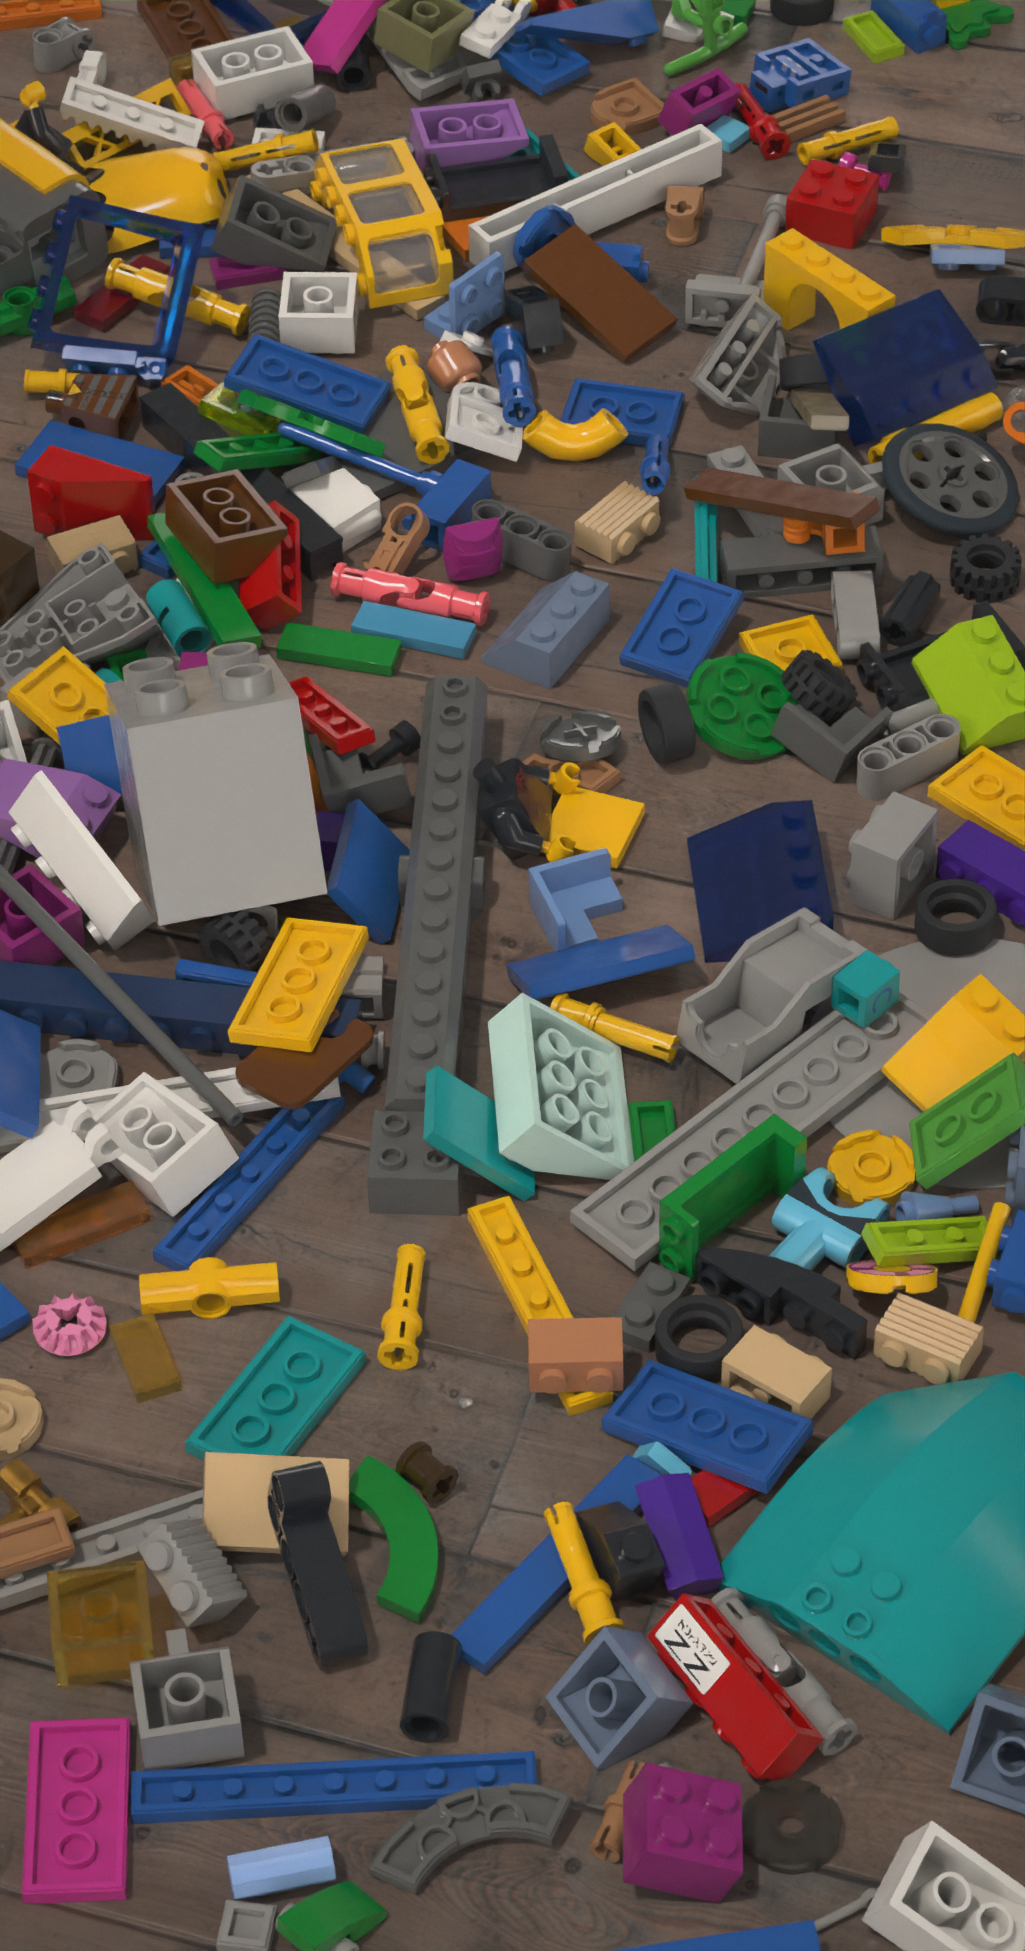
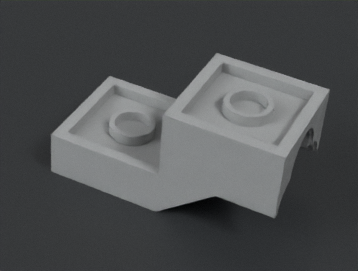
[677,907,867,1084]

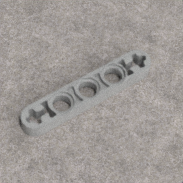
[250,140,414,192]

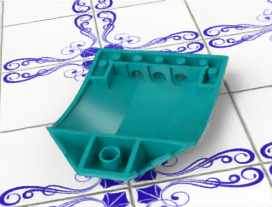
[717,1371,1025,1735]

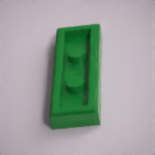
[276,622,402,677]

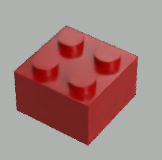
[785,159,879,250]

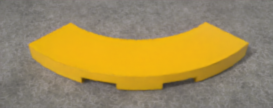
[881,225,1025,249]

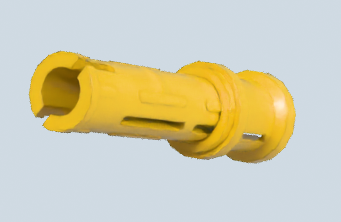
[550,993,680,1063]
[377,1244,426,1371]
[543,1502,626,1646]

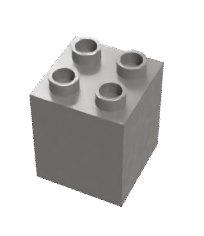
[104,642,328,926]

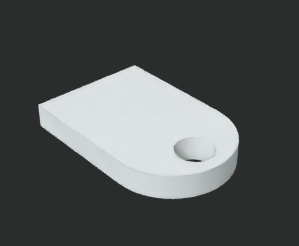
[445,382,523,462]

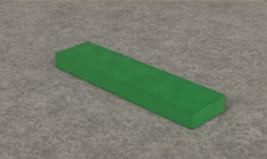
[193,433,323,472]

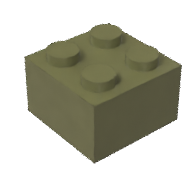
[374,0,474,73]

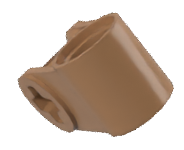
[665,186,705,246]

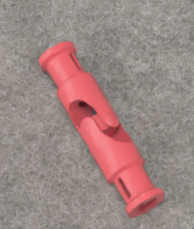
[330,562,491,626]

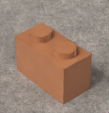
[528,1317,623,1394]

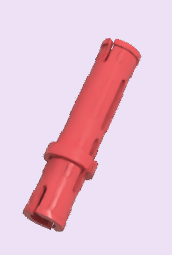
[177,79,234,150]

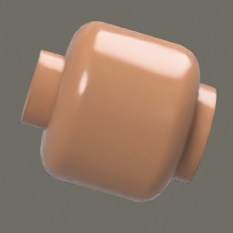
[427,340,482,393]

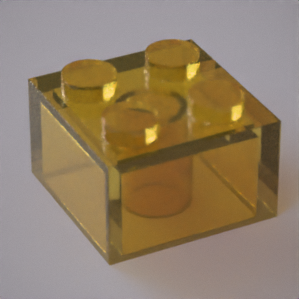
[47,1560,155,1687]

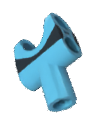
[769,1167,890,1271]

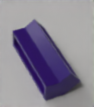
[634,1473,724,1601]

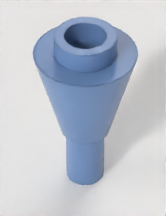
[895,1191,979,1221]

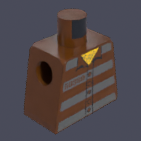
[45,374,140,440]

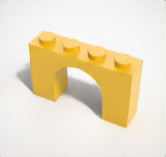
[764,228,896,382]

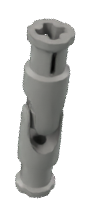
[711,1588,858,1756]

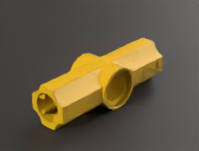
[139,1257,280,1319]

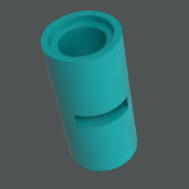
[146,579,212,657]

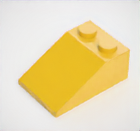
[880,974,1025,1112]

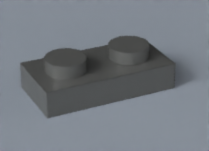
[613,1262,691,1353]

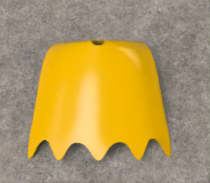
[89,147,230,254]

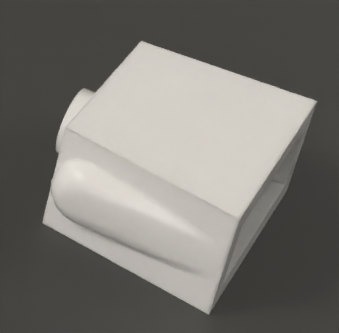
[289,468,382,553]

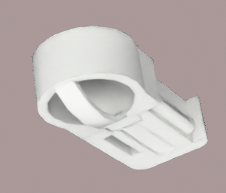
[77,50,107,87]

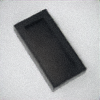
[867,141,907,174]

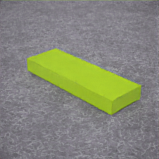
[861,1216,1001,1267]

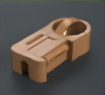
[363,502,430,576]

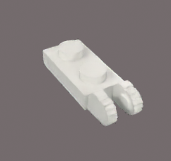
[459,0,532,59]

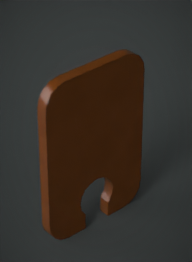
[235,1008,374,1109]

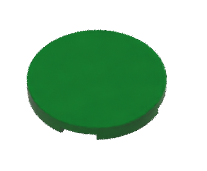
[685,652,802,760]

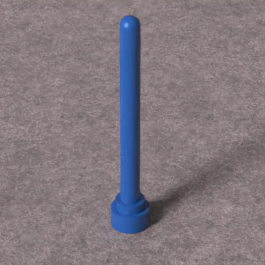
[278,422,444,498]

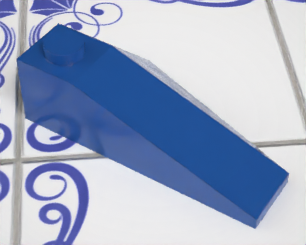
[515,0,659,48]

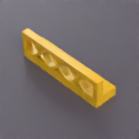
[61,78,192,172]

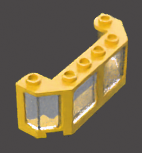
[310,138,454,309]

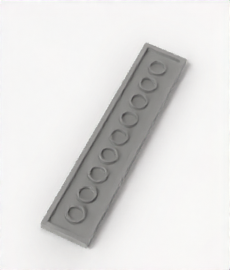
[570,992,934,1271]

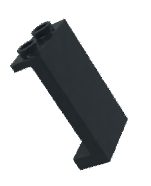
[423,134,569,222]
[856,601,1025,712]

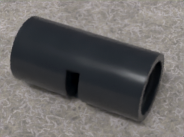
[336,33,371,92]
[399,1631,462,1743]

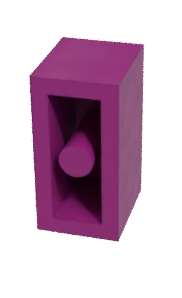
[658,67,741,136]

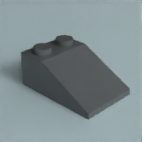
[210,174,337,272]

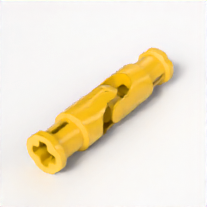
[105,257,251,336]
[386,345,450,464]

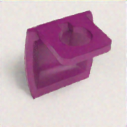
[443,517,503,581]

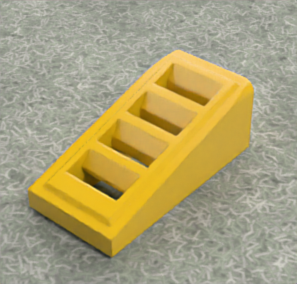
[584,122,642,166]

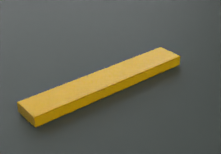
[467,1196,613,1417]

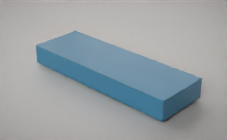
[351,601,476,659]

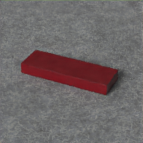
[74,254,171,332]

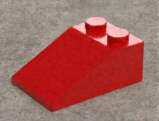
[27,445,155,541]

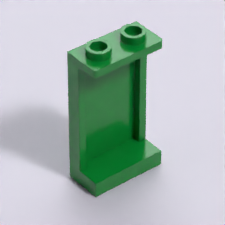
[659,1114,807,1283]

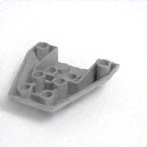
[0,542,162,683]

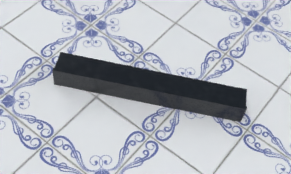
[139,383,343,582]

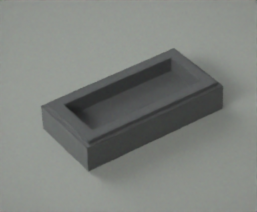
[282,456,340,489]

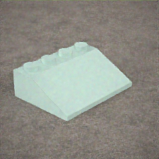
[488,993,634,1180]

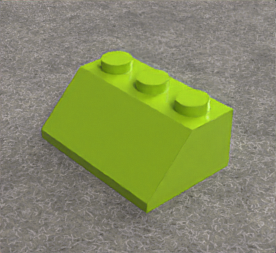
[911,615,1025,755]

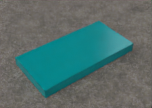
[185,1315,367,1461]

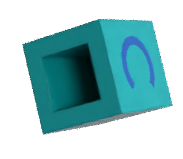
[831,950,900,1029]

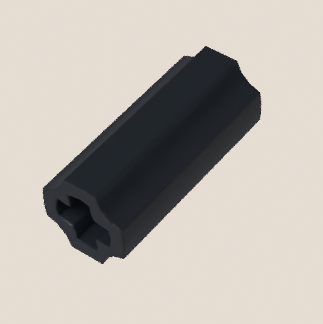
[879,571,941,647]

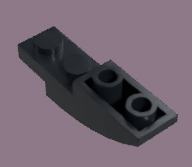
[696,1248,868,1360]

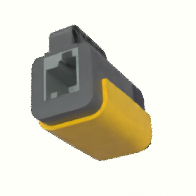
[0,118,108,294]

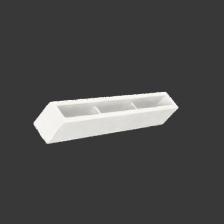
[468,124,722,272]

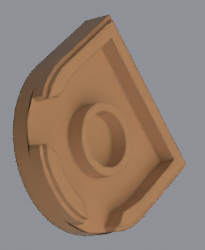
[590,77,664,135]

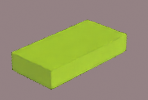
[842,10,905,64]

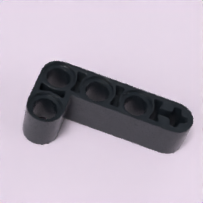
[267,1461,368,1667]

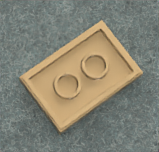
[202,1452,349,1557]

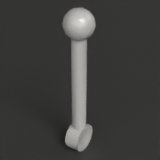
[814,1887,878,1931]

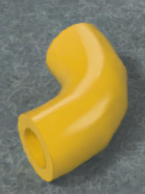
[522,408,628,462]

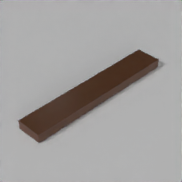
[683,468,880,530]

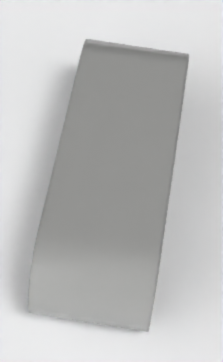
[831,570,880,660]
[856,714,961,801]

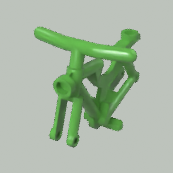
[651,0,748,76]

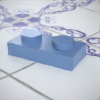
[930,244,1005,271]

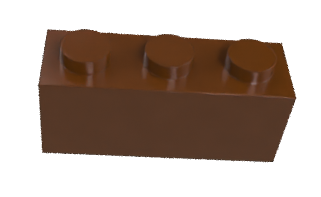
[165,469,288,584]

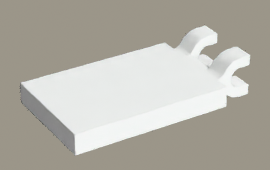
[0,1100,123,1252]

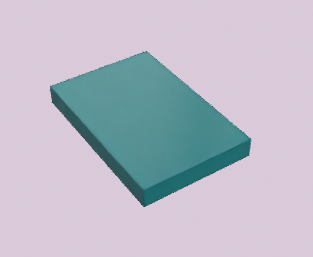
[423,1065,535,1201]

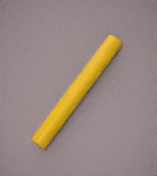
[958,1202,1011,1323]

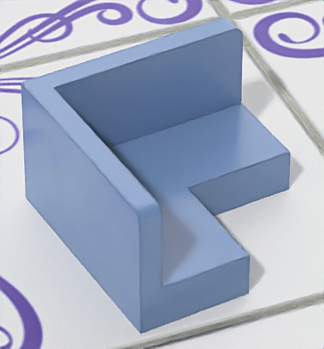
[528,848,623,952]

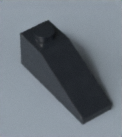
[505,285,564,354]

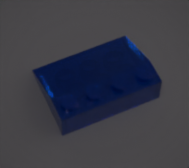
[813,288,998,447]
[687,800,834,963]

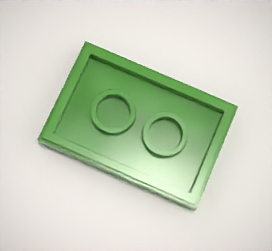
[909,1052,1025,1190]

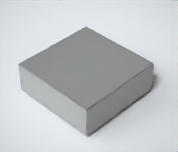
[216,1899,278,1951]

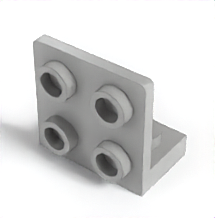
[685,274,764,328]

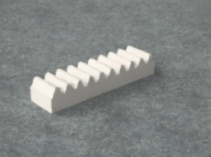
[59,76,205,150]

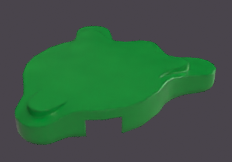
[941,0,1014,50]

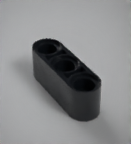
[975,275,1025,327]

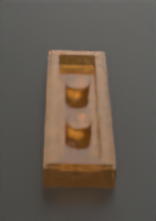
[12,1180,151,1269]

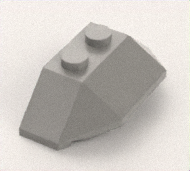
[688,293,786,416]

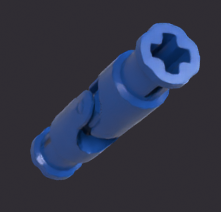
[490,326,536,427]

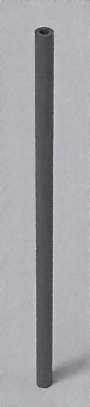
[0,864,243,1127]

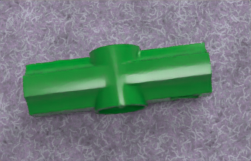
[0,275,77,337]

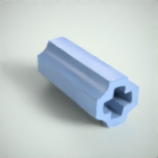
[226,1836,336,1901]

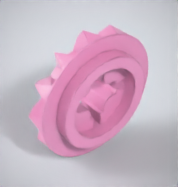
[32,1292,107,1356]

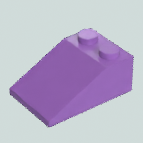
[410,99,529,175]
[0,758,121,858]

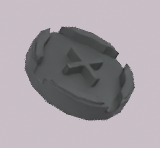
[540,711,621,762]

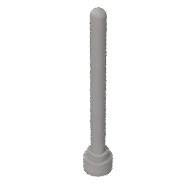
[739,194,787,286]

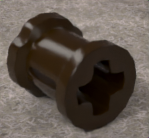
[395,1441,459,1504]

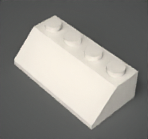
[9,770,155,951]

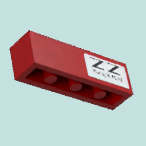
[647,1593,824,1782]

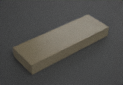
[790,388,849,431]

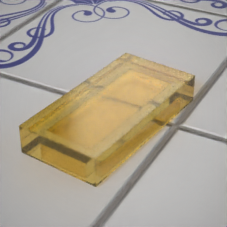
[109,1313,182,1404]

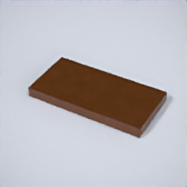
[137,0,234,81]
[522,224,678,364]

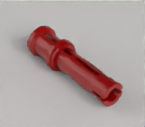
[735,83,790,160]

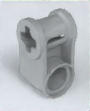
[32,17,96,74]

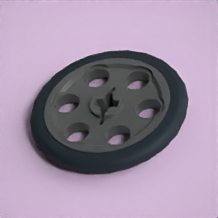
[882,423,1019,537]

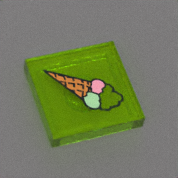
[197,381,287,436]

